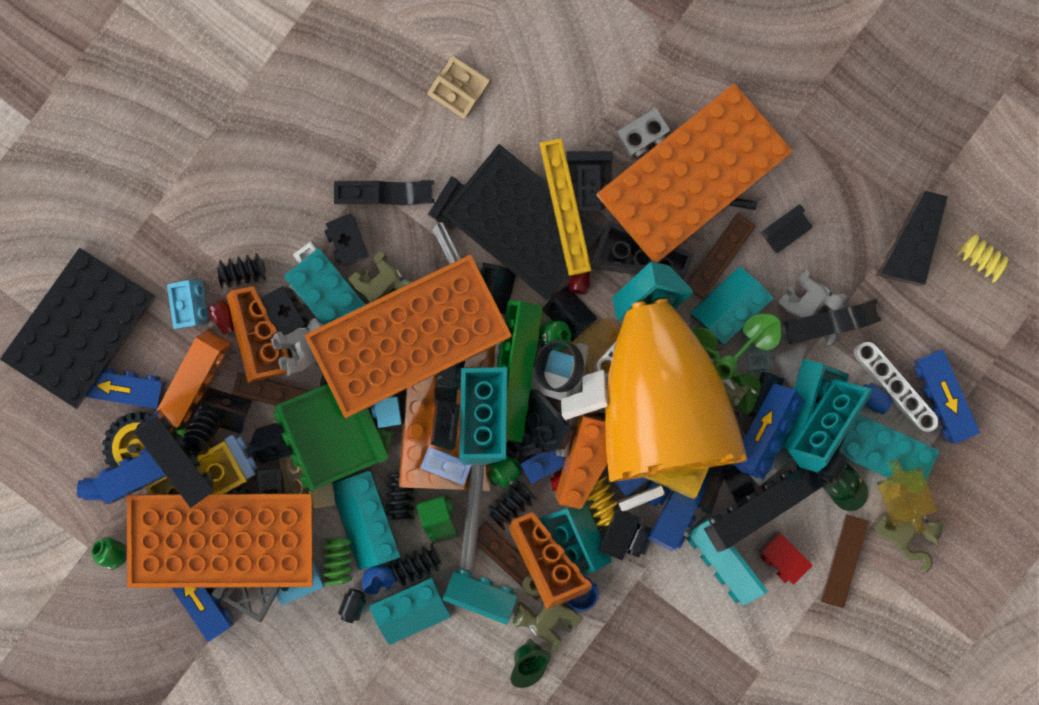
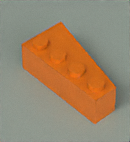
[226,286,290,383]
[156,329,232,428]
[555,412,607,509]
[509,512,592,610]

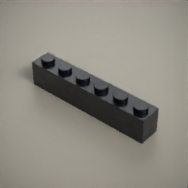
[703,464,825,552]

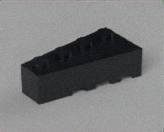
[876,191,948,286]
[591,221,694,280]
[134,409,215,508]

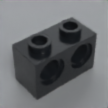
[257,467,282,494]

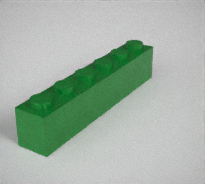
[497,301,543,442]

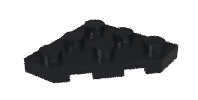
[506,389,575,458]

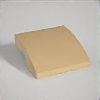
[427,55,491,119]

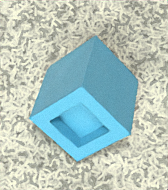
[545,350,574,379]

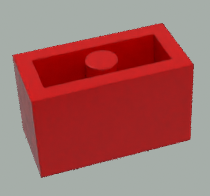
[759,532,813,585]

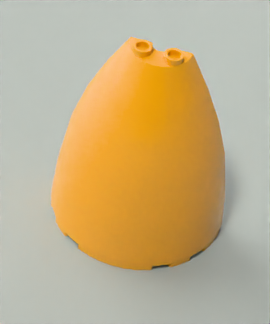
[605,299,747,482]

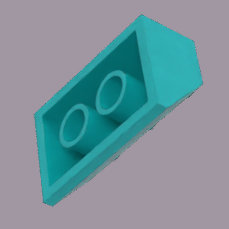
[612,261,693,322]
[690,266,774,345]
[539,502,612,575]
[443,568,517,625]
[369,576,451,645]

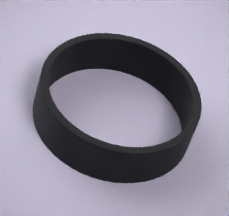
[534,340,584,393]

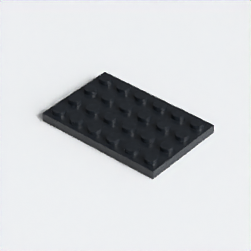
[441,144,604,300]
[0,247,156,410]

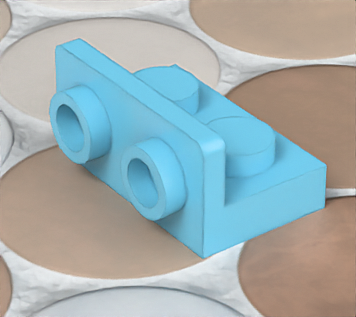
[167,280,209,329]

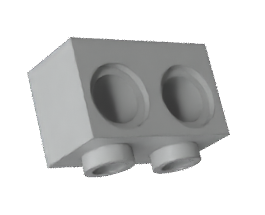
[616,108,670,158]

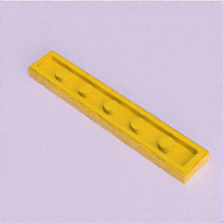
[539,138,592,276]

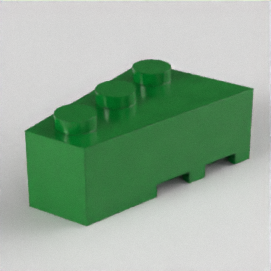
[416,493,459,544]

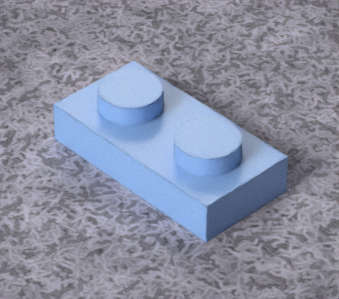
[225,434,258,479]
[420,447,472,486]

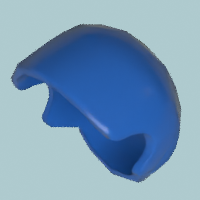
[362,566,397,595]
[566,576,599,611]

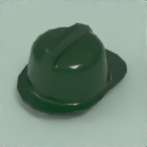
[823,463,868,511]
[510,639,551,688]

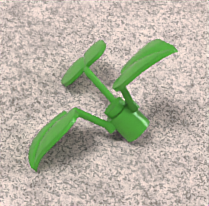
[692,313,782,415]

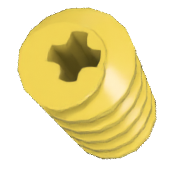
[957,234,1009,283]

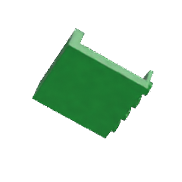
[273,384,389,492]

